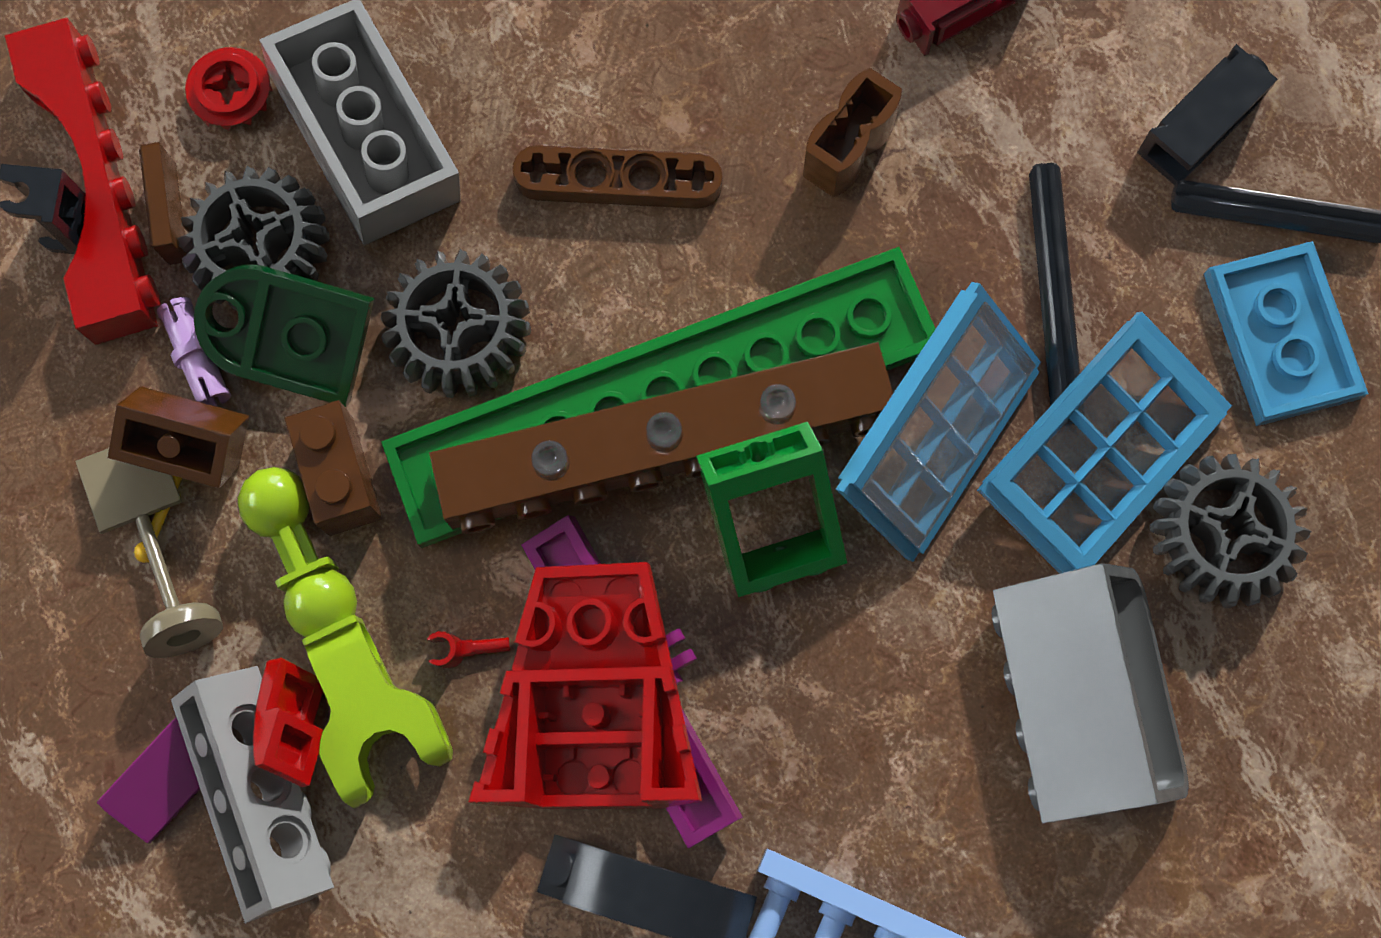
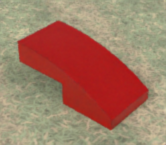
[253,657,323,787]

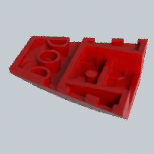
[469,562,702,809]

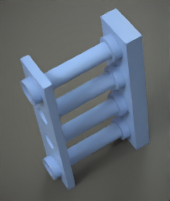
[749,849,965,938]

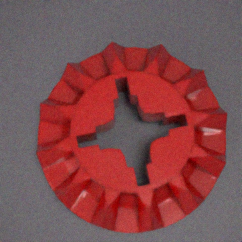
[185,47,273,131]

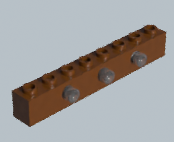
[429,342,893,534]

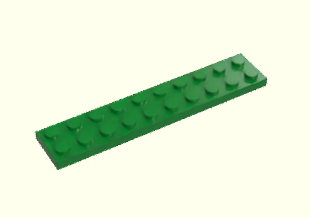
[381,247,936,548]

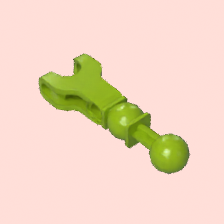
[238,467,453,808]

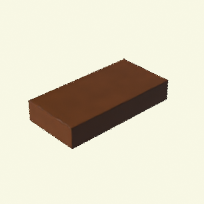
[139,142,188,265]

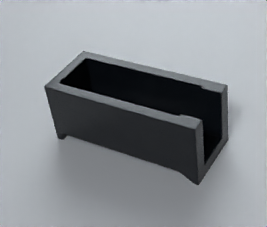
[1137,44,1278,185]

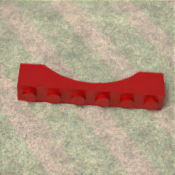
[5,17,160,345]

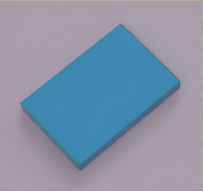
[1204,241,1369,426]

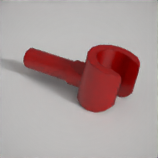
[427,631,510,668]

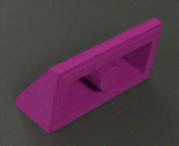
[97,717,200,844]

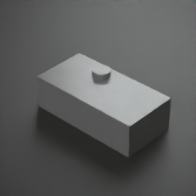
[260,0,461,246]

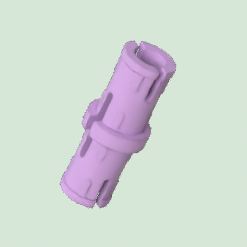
[157,297,231,407]

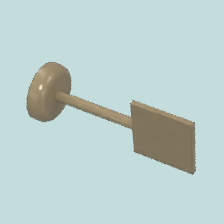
[75,448,223,658]

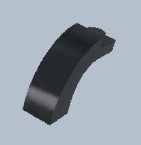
[537,834,757,938]

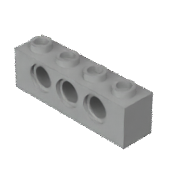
[171,666,334,923]

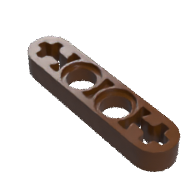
[512,145,722,209]

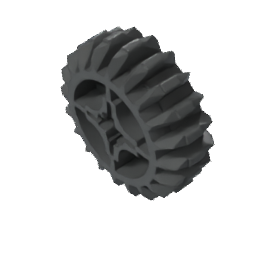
[178,165,330,311]
[381,249,531,398]
[1150,454,1312,608]

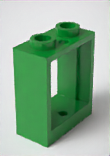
[696,421,848,597]

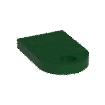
[194,265,375,407]

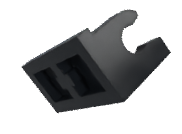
[0,164,86,254]

